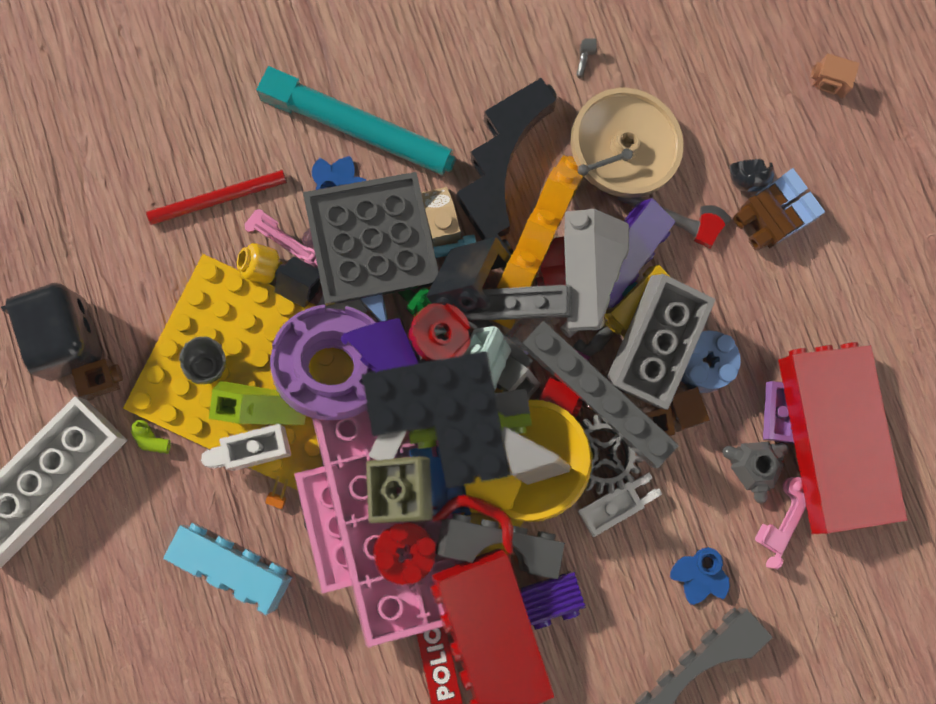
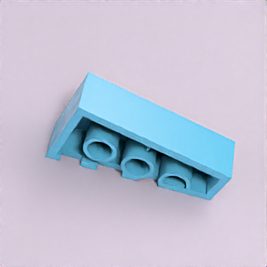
[163,522,292,615]

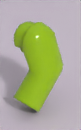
[131,420,171,454]

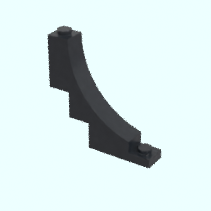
[457,78,557,270]

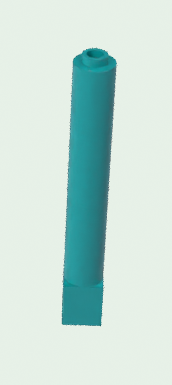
[256,66,456,176]

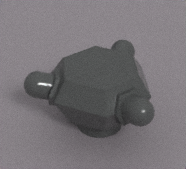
[722,442,789,504]

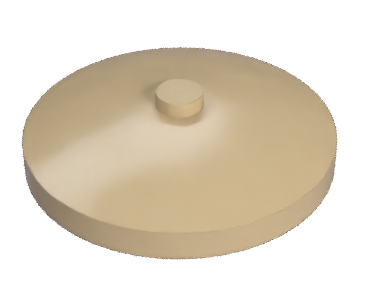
[571,88,684,198]

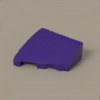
[341,318,418,371]

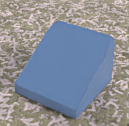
[360,295,388,322]

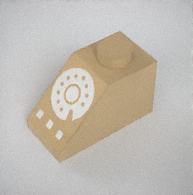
[421,187,461,247]

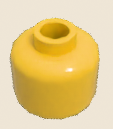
[237,243,282,284]

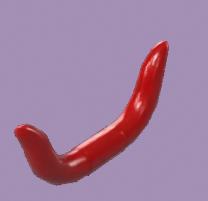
[431,495,513,554]

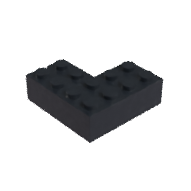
[361,351,510,488]

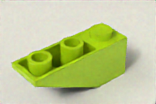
[209,381,306,425]

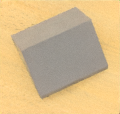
[501,427,571,485]

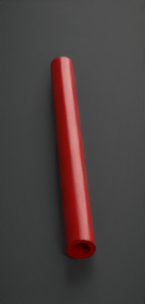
[146,170,287,225]

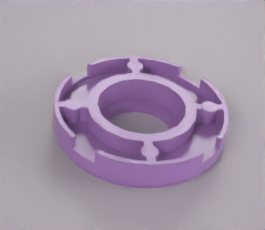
[270,305,376,420]

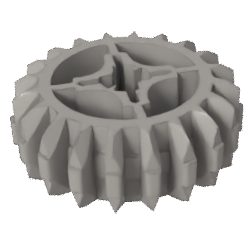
[582,415,643,494]

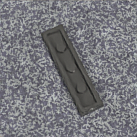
[463,285,572,321]

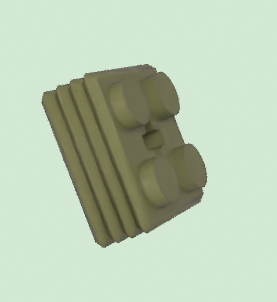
[366,456,433,523]

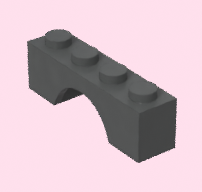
[435,513,565,579]

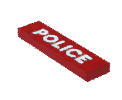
[416,626,463,704]

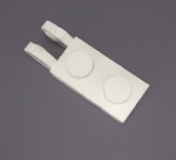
[578,472,662,537]

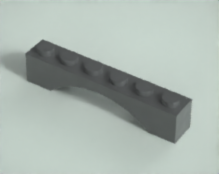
[521,321,679,468]
[634,607,773,704]

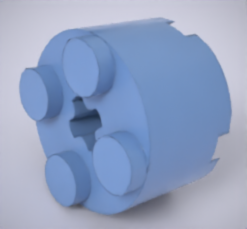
[681,331,741,393]

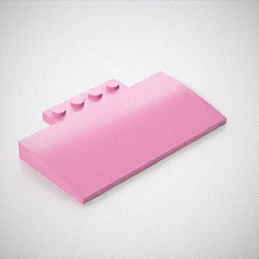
[294,409,466,647]

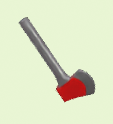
[617,197,731,248]

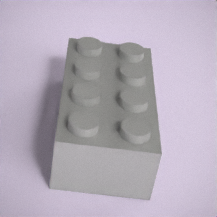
[606,274,716,410]

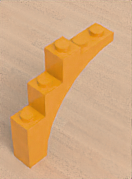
[492,155,584,329]

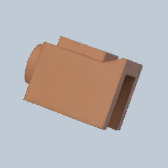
[810,53,860,99]

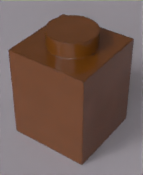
[670,385,710,432]

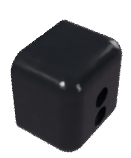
[1,283,102,381]

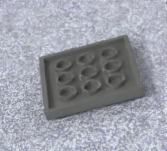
[303,172,439,306]

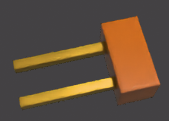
[265,476,288,509]

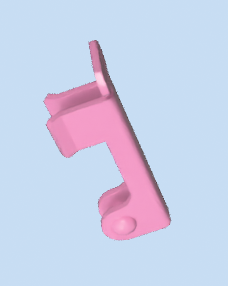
[244,209,318,269]
[755,477,806,569]

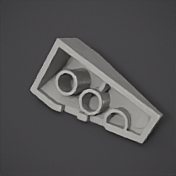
[564,209,629,331]

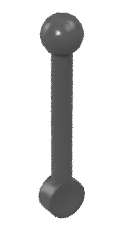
[578,148,633,176]

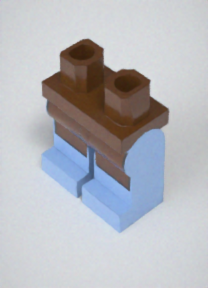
[733,168,825,251]

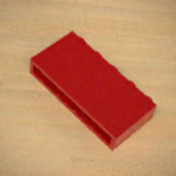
[430,548,555,704]

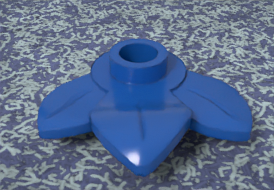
[312,156,367,190]
[670,548,730,605]

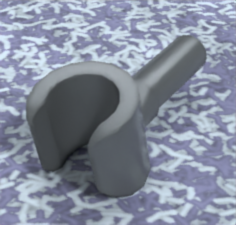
[576,38,597,78]

